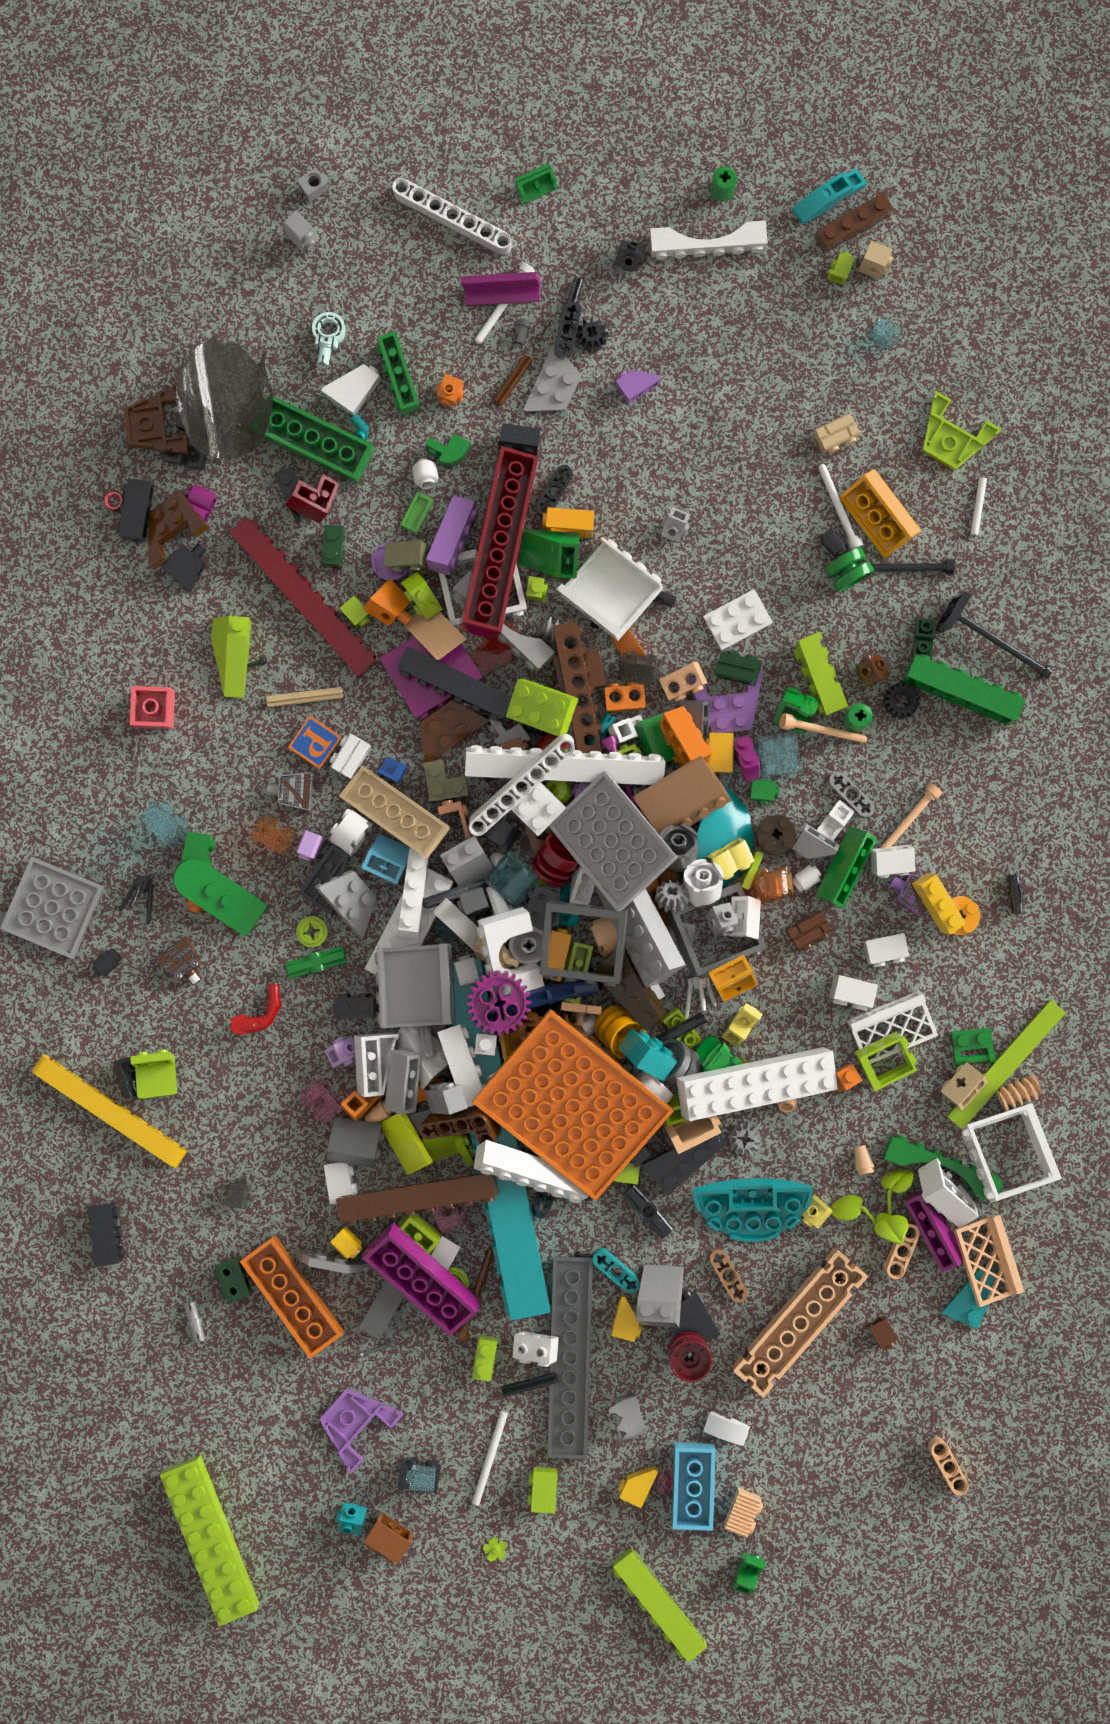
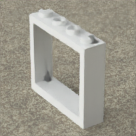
[439,549,527,630]
[962,1103,1062,1203]

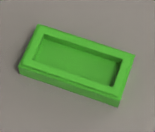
[400,491,434,535]

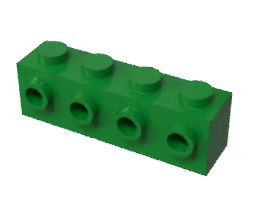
[376,331,421,416]
[815,826,877,909]

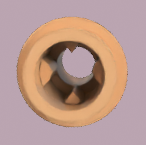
[365,1099,394,1123]
[854,1145,875,1176]

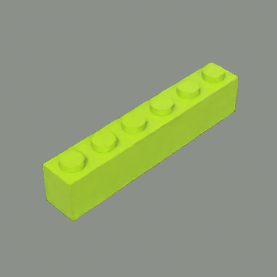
[612,1547,707,1663]

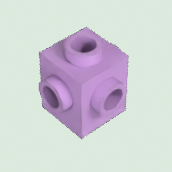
[325,1037,355,1068]

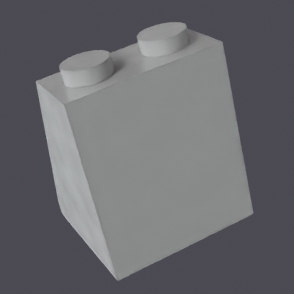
[440,836,495,886]

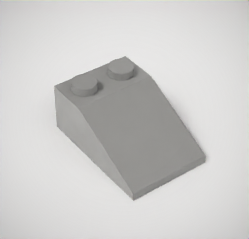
[636,1265,684,1327]

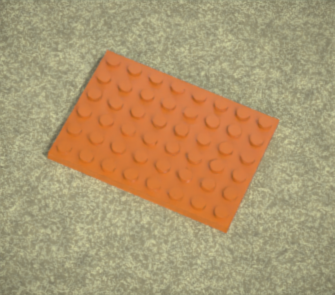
[472,1009,674,1201]

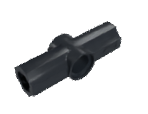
[622,1184,674,1239]

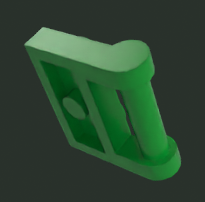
[951,1027,995,1067]

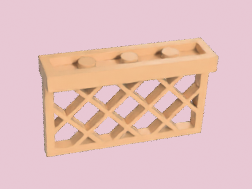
[954,1215,1024,1307]

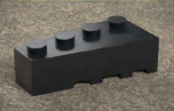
[642,1134,728,1195]

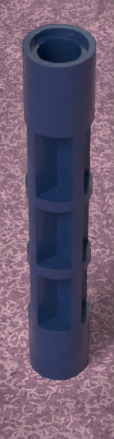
[470,979,598,1024]

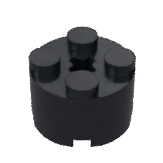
[479,810,521,852]

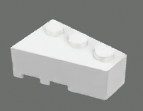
[354,1032,399,1097]
[918,1158,979,1228]

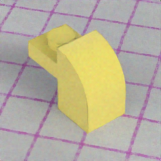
[721,1003,762,1048]

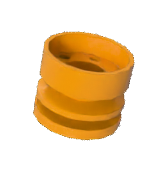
[594,1005,646,1058]

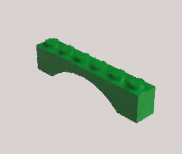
[882,1134,1003,1204]

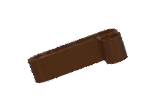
[419,1106,501,1144]

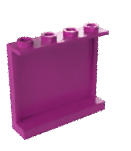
[379,637,483,720]

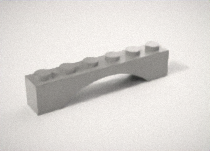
[452,571,555,673]

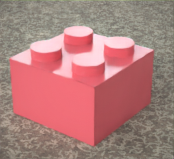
[130,686,175,729]

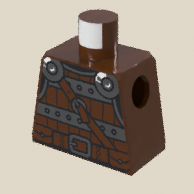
[155,936,202,986]

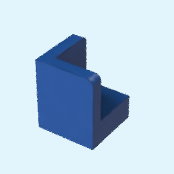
[377,757,408,784]

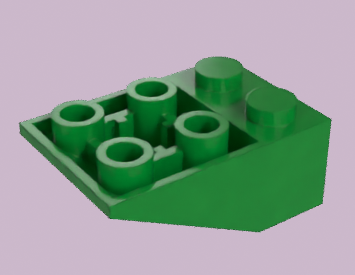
[520,529,580,579]

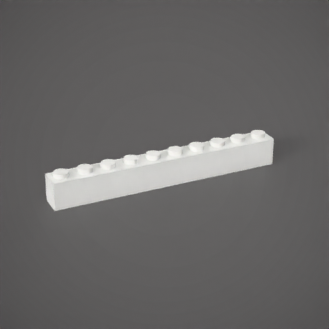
[465,745,665,785]

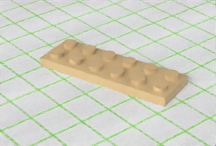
[339,765,450,860]

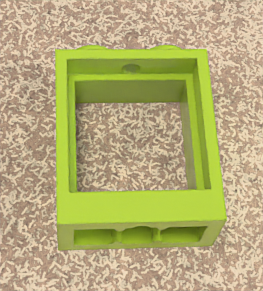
[854,1031,917,1091]

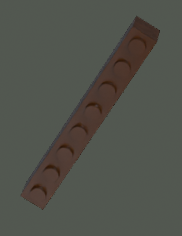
[336,1173,499,1225]

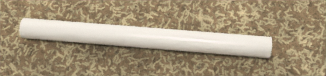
[472,1410,508,1506]

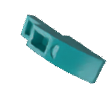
[792,169,867,225]

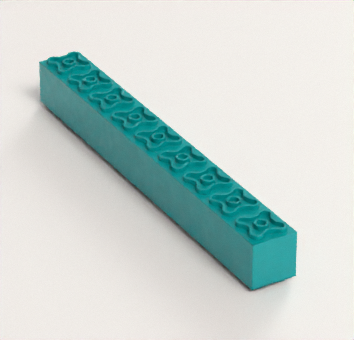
[449,958,550,1321]

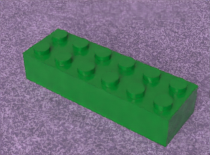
[251,394,375,485]
[901,654,1026,726]

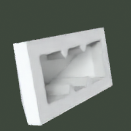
[569,867,595,905]

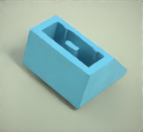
[361,834,409,886]

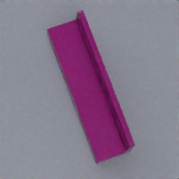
[461,272,541,306]

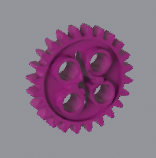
[465,970,532,1036]

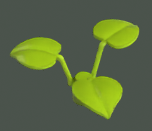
[830,1169,914,1245]

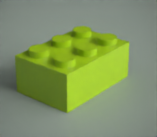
[506,679,578,736]

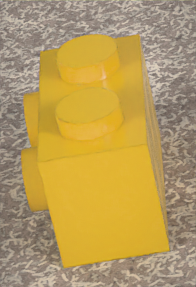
[706,733,734,774]

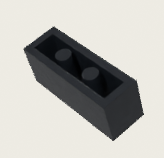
[117,478,154,542]
[87,1202,125,1267]

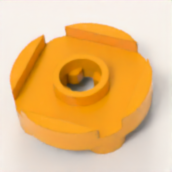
[951,896,980,935]

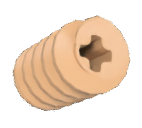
[996,1075,1042,1112]

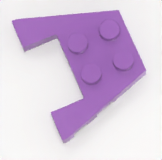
[689,670,763,733]
[319,1388,404,1474]

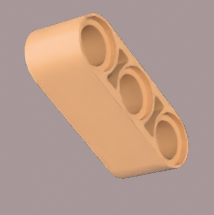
[884,1222,920,1279]
[928,1437,969,1495]

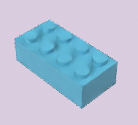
[671,1442,716,1531]

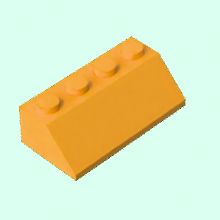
[839,469,921,559]

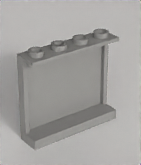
[375,943,455,1028]

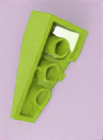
[211,616,252,699]

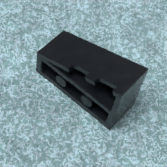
[298,844,349,915]

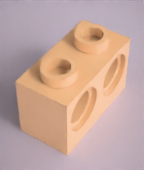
[659,662,708,702]

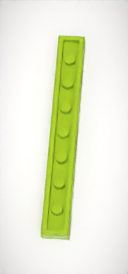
[946,1000,1066,1130]

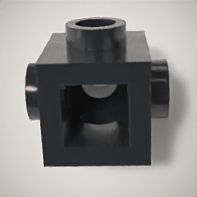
[614,240,645,272]

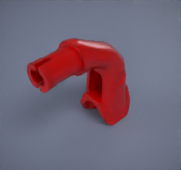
[231,984,282,1034]

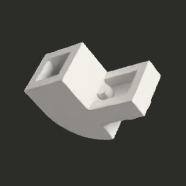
[607,715,643,746]

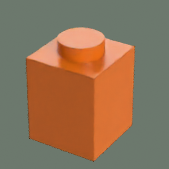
[836,1063,862,1092]

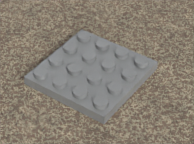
[0,857,104,959]

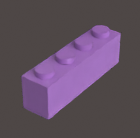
[426,496,478,575]

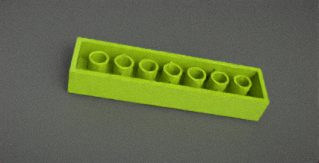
[160,1454,259,1626]

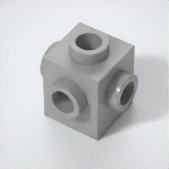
[660,507,690,542]
[706,903,739,936]

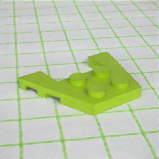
[922,391,1001,471]

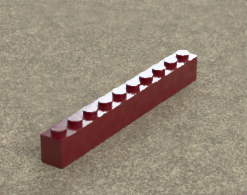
[229,517,377,678]

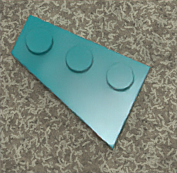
[940,1266,998,1329]

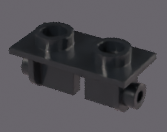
[113,1057,137,1099]

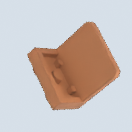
[437,800,474,840]

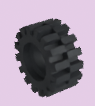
[883,682,920,719]

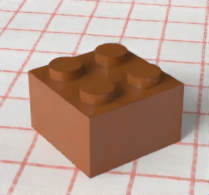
[364,1511,414,1564]

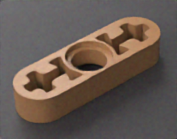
[709,1249,747,1303]

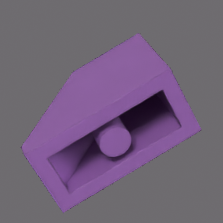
[615,370,661,405]

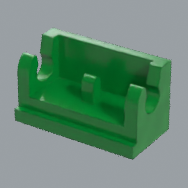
[514,163,558,204]

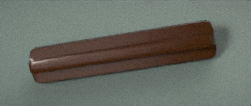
[494,355,532,406]

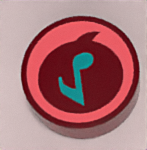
[104,491,124,511]

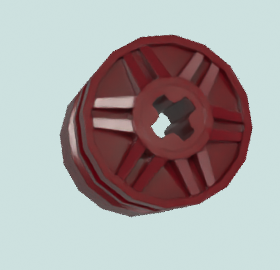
[532,834,579,887]
[667,1331,712,1383]

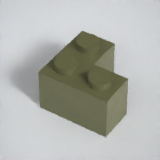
[384,541,435,576]
[424,760,469,803]

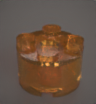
[753,867,794,902]

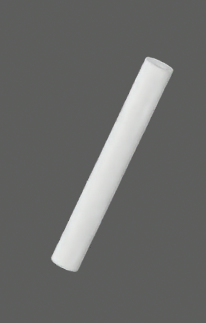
[970,477,987,536]

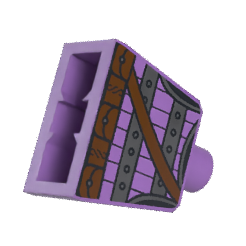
[889,874,927,918]

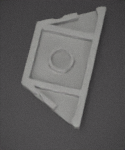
[523,343,581,413]
[315,870,377,938]
[294,1250,370,1274]

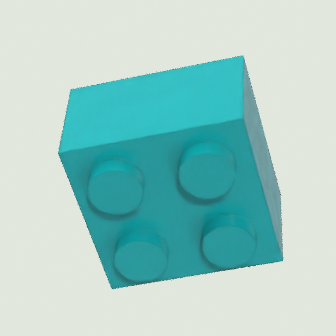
[618,1028,677,1081]

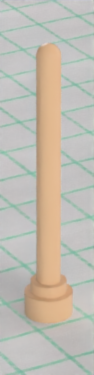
[779,713,867,743]
[880,783,942,848]

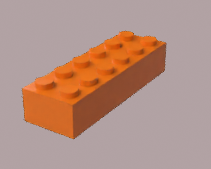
[240,1235,344,1359]

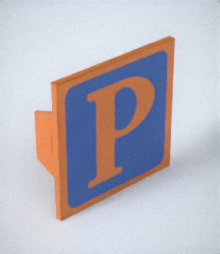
[288,716,342,769]

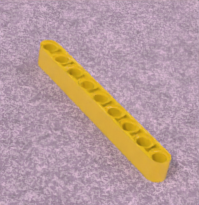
[31,1054,187,1168]

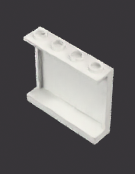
[557,537,663,641]

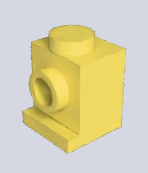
[802,1194,833,1229]

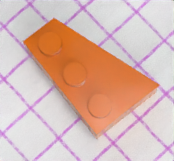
[659,706,712,768]

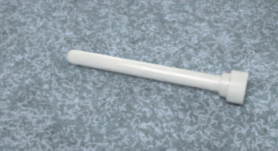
[475,262,535,344]
[819,464,864,552]

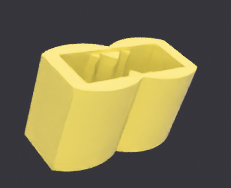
[707,838,754,880]

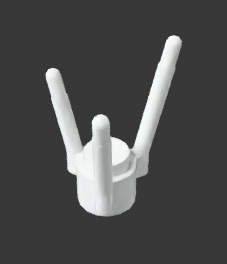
[685,976,717,1019]

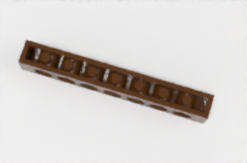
[553,621,606,754]

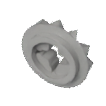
[729,1123,761,1155]

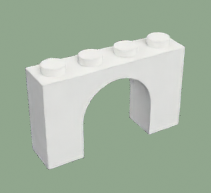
[477,907,544,1000]

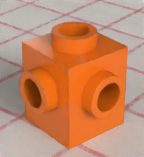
[435,374,464,407]

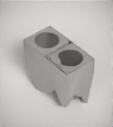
[606,1392,646,1442]

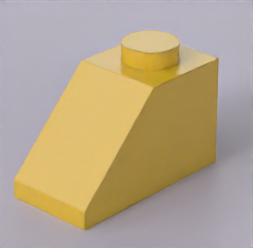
[611,1294,642,1342]
[617,1466,658,1508]

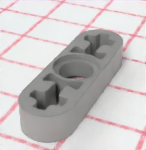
[828,772,875,817]

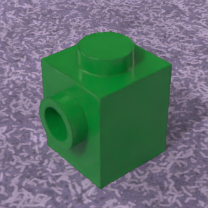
[749,779,779,805]

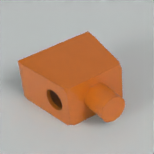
[363,579,413,626]

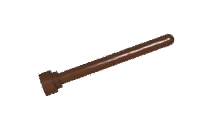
[453,1247,494,1341]

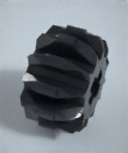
[576,317,608,352]

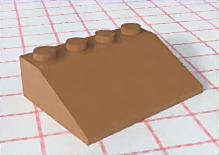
[633,756,731,835]

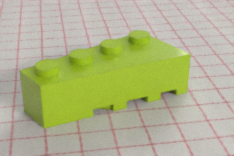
[793,632,848,718]

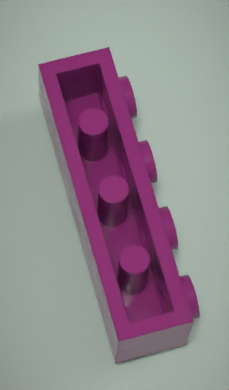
[904,1190,963,1272]

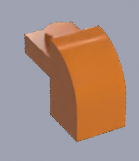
[341,1091,383,1121]

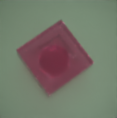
[655,1469,673,1494]

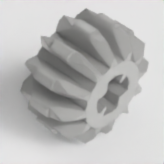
[655,880,689,914]

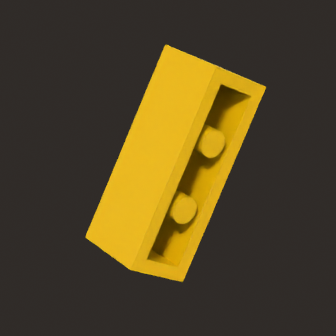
[912,873,966,935]

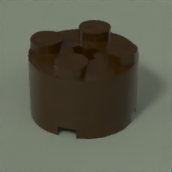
[755,815,797,855]

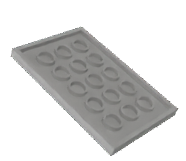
[549,771,678,911]

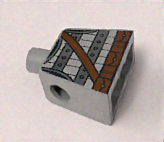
[267,773,313,811]

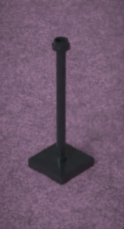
[935,591,1053,679]

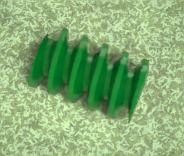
[710,166,737,201]
[843,703,872,732]

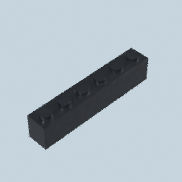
[397,646,512,722]

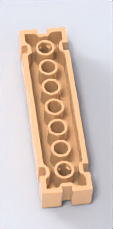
[731,1247,868,1398]

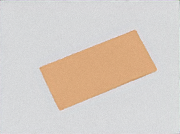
[404,612,467,660]

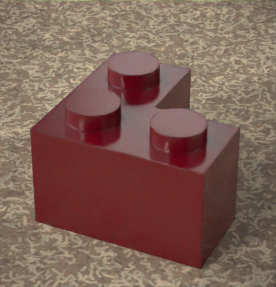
[285,474,340,524]

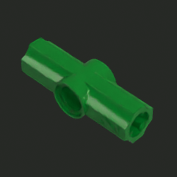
[285,946,347,979]

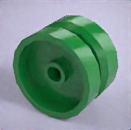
[824,547,875,593]

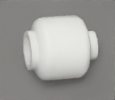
[412,459,439,489]

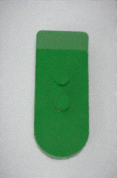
[173,858,268,936]

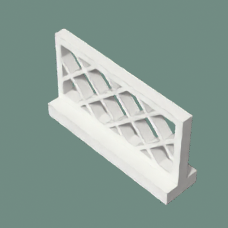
[847,991,938,1064]

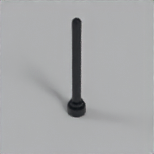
[871,559,955,575]

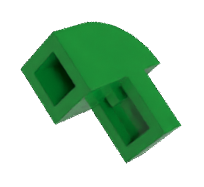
[425,434,471,467]
[731,1553,766,1596]

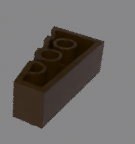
[592,948,666,1031]

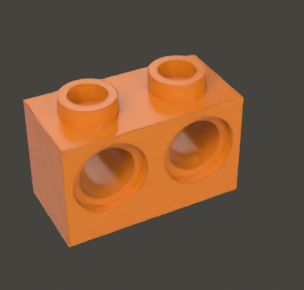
[604,682,646,713]

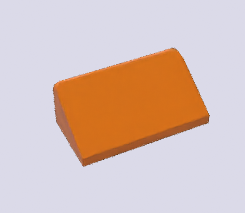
[610,629,648,670]

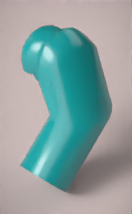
[350,413,369,441]

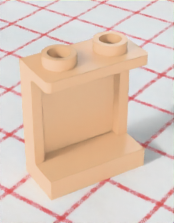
[663,1115,721,1154]

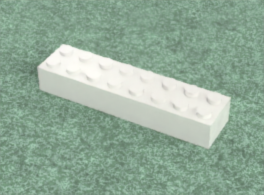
[676,1047,838,1121]

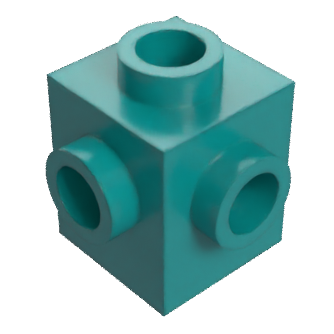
[335,1503,367,1536]

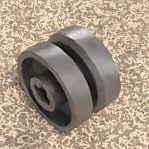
[659,1039,701,1089]

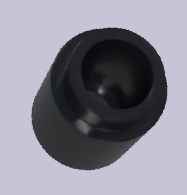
[819,528,848,557]
[92,948,122,977]

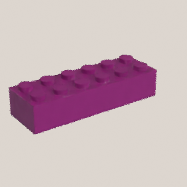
[362,1222,480,1336]

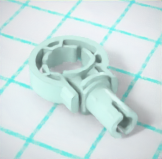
[312,312,346,368]

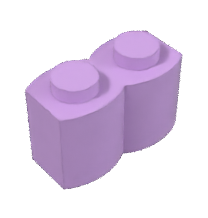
[296,830,325,862]

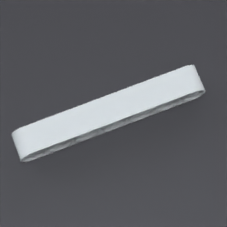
[392,178,512,255]
[469,734,575,836]

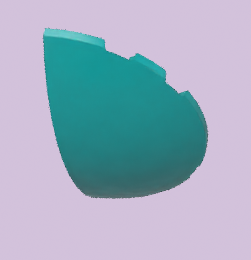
[685,785,753,888]
[693,1178,813,1242]

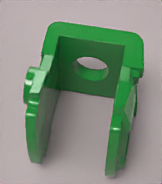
[773,687,818,734]
[695,1035,743,1072]

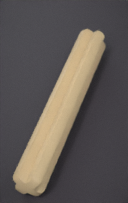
[266,687,343,708]

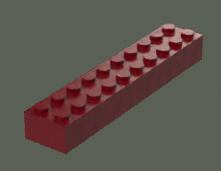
[459,446,538,641]

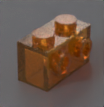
[249,815,297,857]

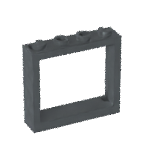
[665,882,767,979]
[540,901,629,986]

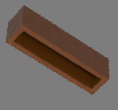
[815,192,893,254]

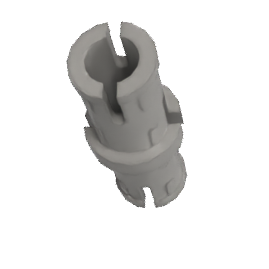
[183,1300,206,1343]

